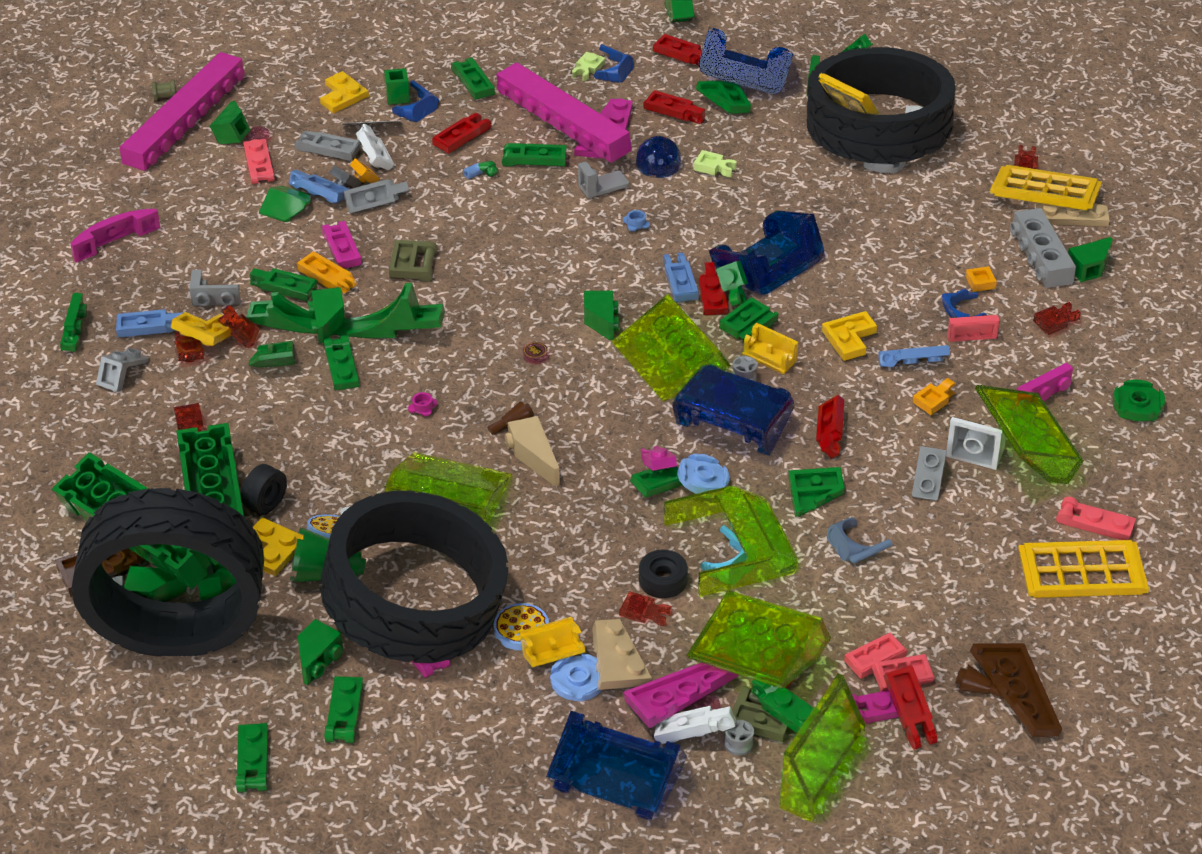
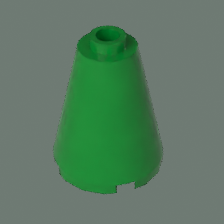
[290,528,366,582]

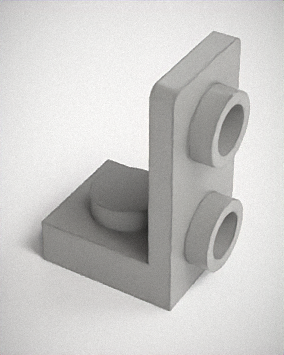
[578,161,629,198]
[189,270,241,306]
[96,348,149,392]
[912,446,947,501]

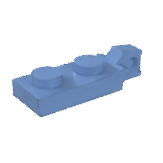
[289,170,349,203]
[116,309,184,337]
[878,345,950,367]

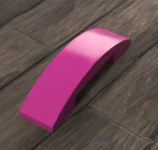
[70,209,160,263]

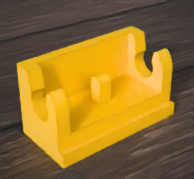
[742,323,799,374]
[519,617,585,667]

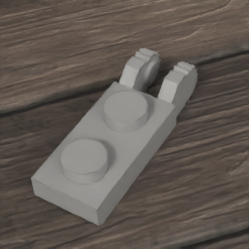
[294,131,361,161]

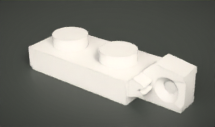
[356,123,394,170]
[654,706,736,745]

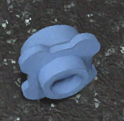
[623,210,650,232]

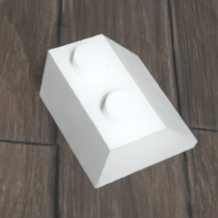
[946,417,1007,470]

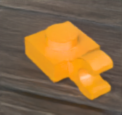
[913,378,956,416]

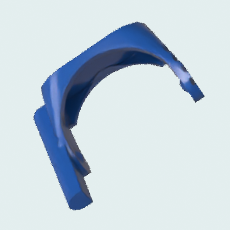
[594,44,634,83]
[392,80,439,122]
[942,288,987,318]

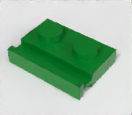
[719,297,779,340]

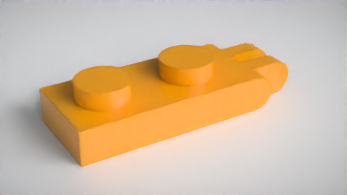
[296,251,357,293]

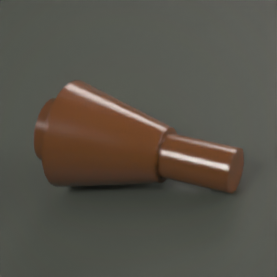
[487,401,534,435]
[955,664,1004,699]

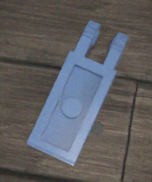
[663,253,699,302]

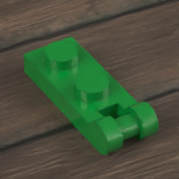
[451,57,495,100]
[502,143,567,167]
[323,335,359,391]
[324,676,363,743]
[236,723,268,793]

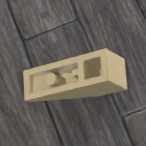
[505,416,560,486]

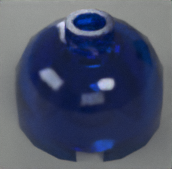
[636,136,681,178]

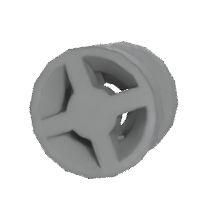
[732,356,757,386]
[724,720,754,756]

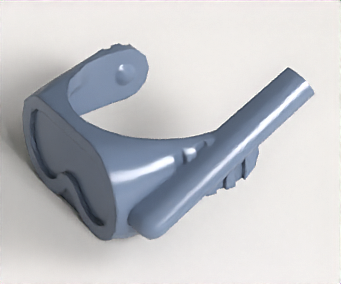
[827,517,893,564]

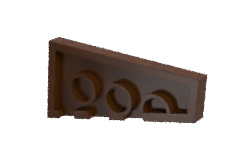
[55,548,145,597]
[970,643,1062,737]

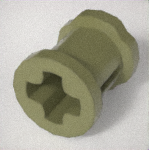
[152,80,176,102]

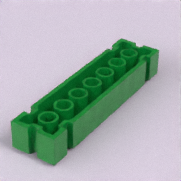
[176,423,244,601]
[52,452,219,589]

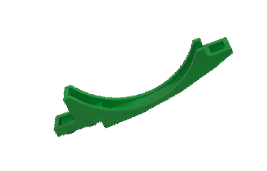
[246,283,445,338]

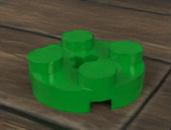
[1112,379,1165,421]

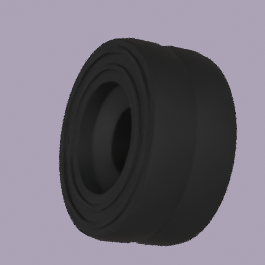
[241,464,287,515]
[639,549,688,598]

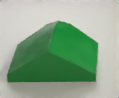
[259,186,311,222]
[248,340,295,367]

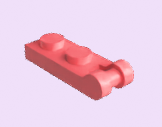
[243,139,275,184]
[1056,496,1136,540]

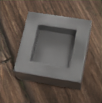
[329,166,361,188]

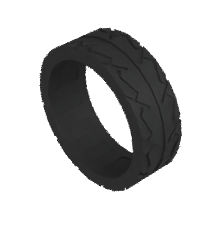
[807,47,956,163]
[71,488,264,656]
[320,491,509,663]

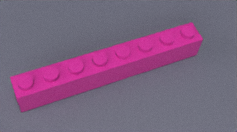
[120,52,245,171]
[496,62,632,163]

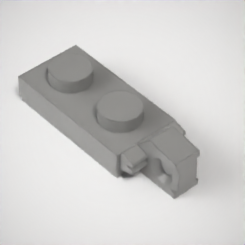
[343,179,409,214]

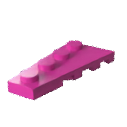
[574,98,633,160]
[624,654,739,729]

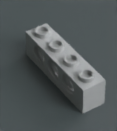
[1010,208,1076,288]

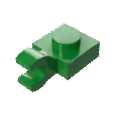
[716,261,748,306]

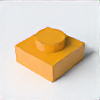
[350,158,381,183]
[965,266,997,292]

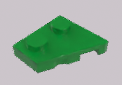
[696,81,752,114]
[788,467,845,517]

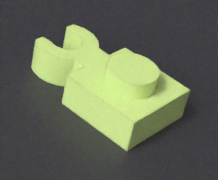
[572,52,605,81]
[693,150,737,177]

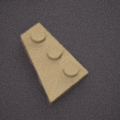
[1035,190,1110,226]
[592,619,652,690]

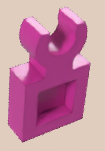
[641,446,677,471]

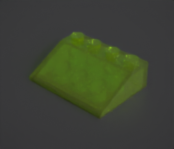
[611,294,731,401]
[975,385,1084,484]
[384,452,512,525]
[687,590,831,689]
[779,673,867,822]

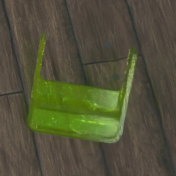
[663,486,798,597]

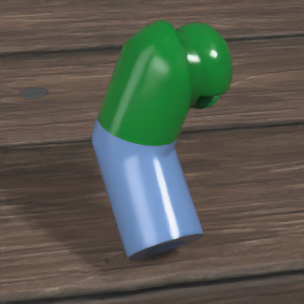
[463,161,499,179]

